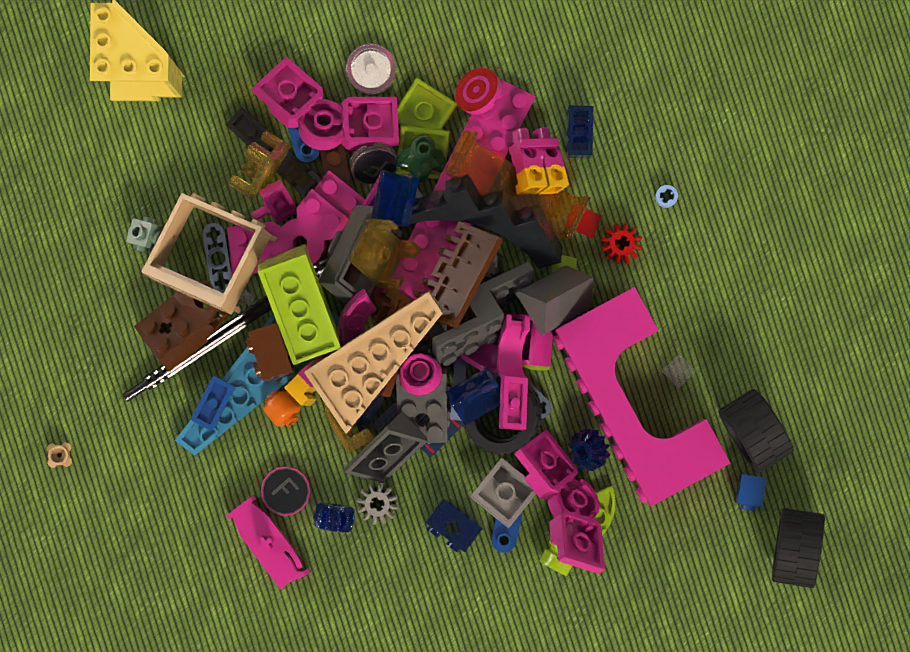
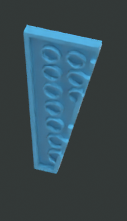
[175,310,339,456]

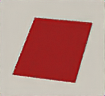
[566,204,602,238]

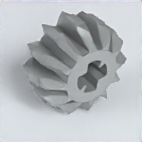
[357,483,399,525]

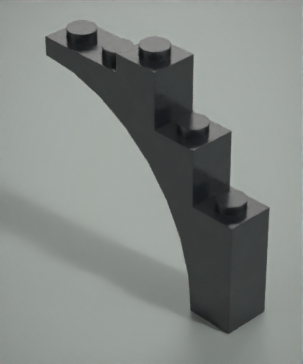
[403,174,563,269]

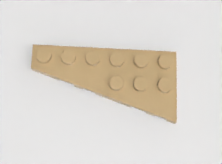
[304,290,444,434]

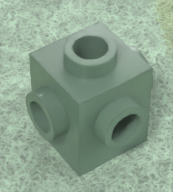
[126,216,164,254]

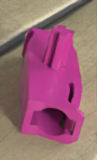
[226,495,311,590]

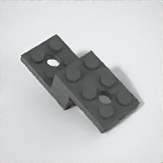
[432,262,533,366]
[396,321,448,443]

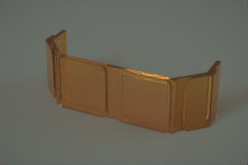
[445,131,591,239]

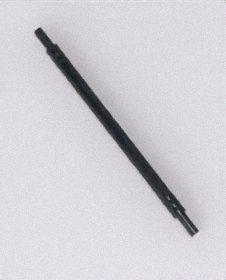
[123,256,330,402]

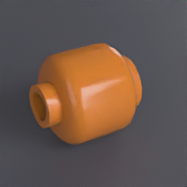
[264,390,300,427]

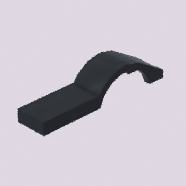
[225,107,322,197]

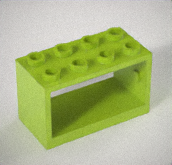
[258,244,341,365]

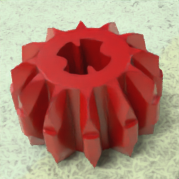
[601,223,642,265]

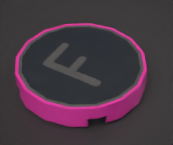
[261,466,310,516]

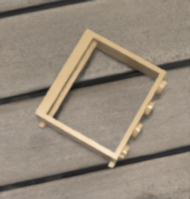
[141,193,277,315]

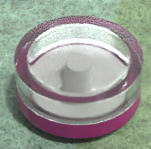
[346,43,396,95]

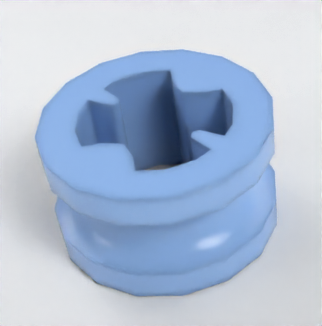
[655,185,678,208]

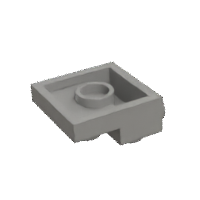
[470,458,536,528]

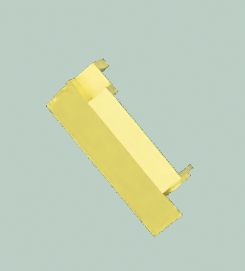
[90,0,185,101]

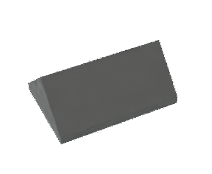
[516,265,593,336]
[343,412,427,483]

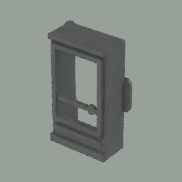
[318,205,403,304]

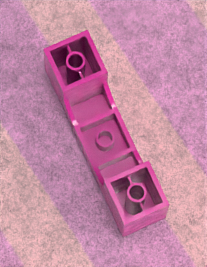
[553,287,730,506]

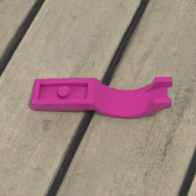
[497,315,530,430]

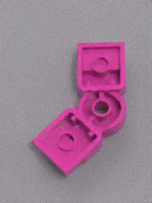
[252,56,399,150]
[227,170,365,276]
[514,429,605,574]

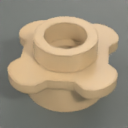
[47,442,72,468]

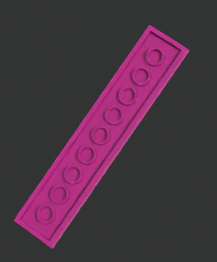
[382,79,536,299]

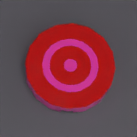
[455,67,502,115]

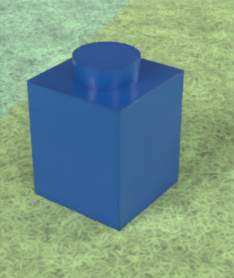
[735,474,767,511]

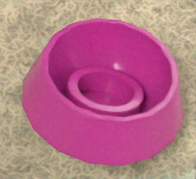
[399,353,442,395]

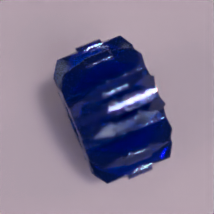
[568,428,610,471]
[313,502,355,533]

